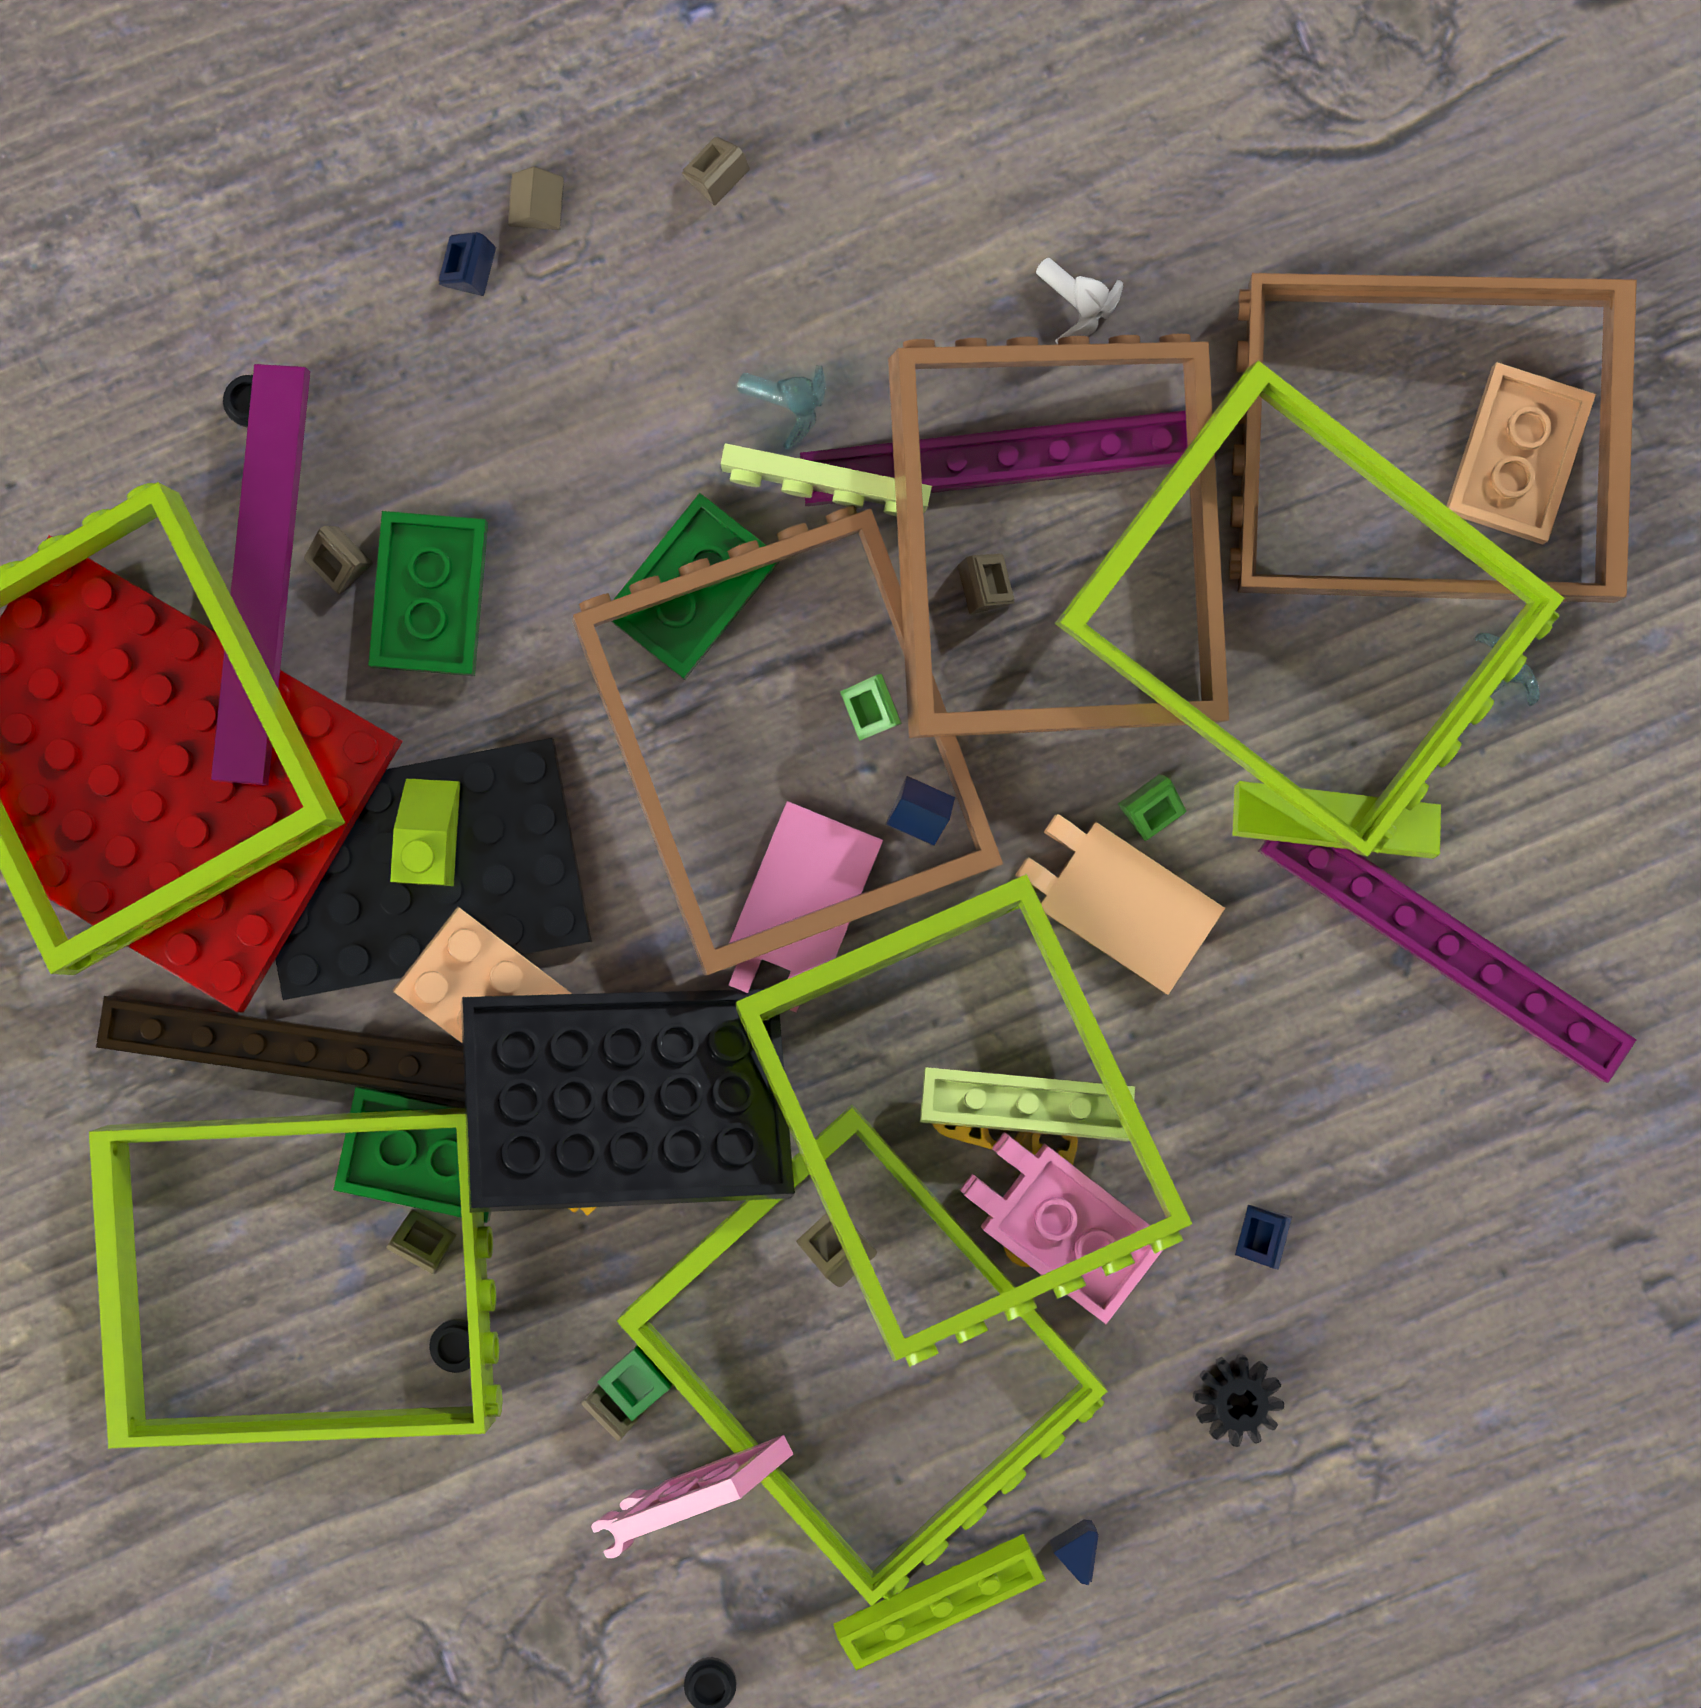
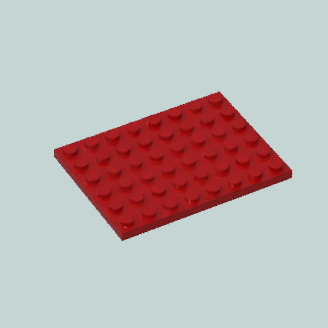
[0,535,403,1013]

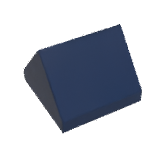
[438,232,496,296]
[886,776,955,846]
[1235,1205,1292,1270]
[1050,1519,1099,1585]

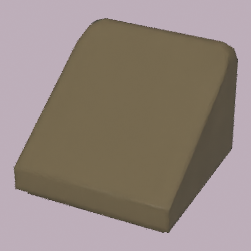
[796,1213,877,1287]

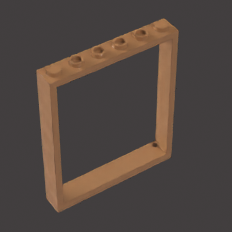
[1229,273,1637,603]
[888,334,1229,738]
[572,506,1003,975]

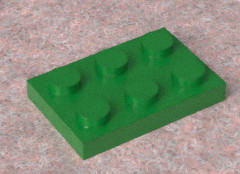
[611,493,780,680]
[368,511,488,676]
[333,1086,491,1223]

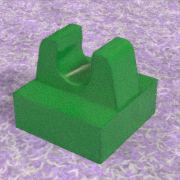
[597,1345,673,1421]

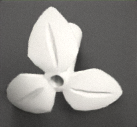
[1036,258,1123,345]

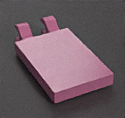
[729,801,883,1012]
[960,1132,1163,1324]
[591,1435,793,1558]

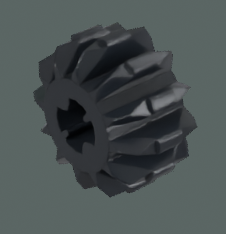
[1193,1354,1284,1447]

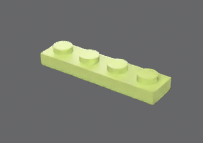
[721,443,932,517]
[920,1067,1135,1141]

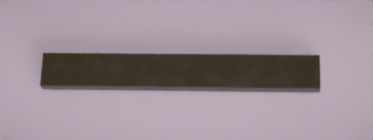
[96,996,465,1101]

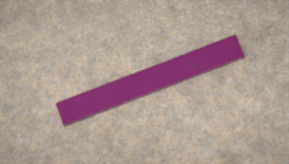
[211,364,311,785]
[800,410,1216,507]
[1258,840,1637,1083]

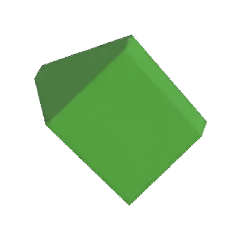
[840,674,902,741]
[1118,774,1186,841]

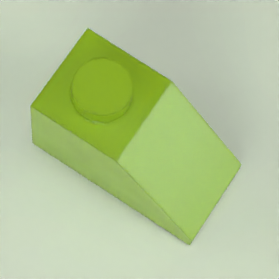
[390,779,460,886]

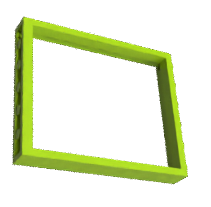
[1055,360,1565,857]
[0,482,345,975]
[736,874,1192,1367]
[616,1105,1108,1606]
[89,1108,503,1449]

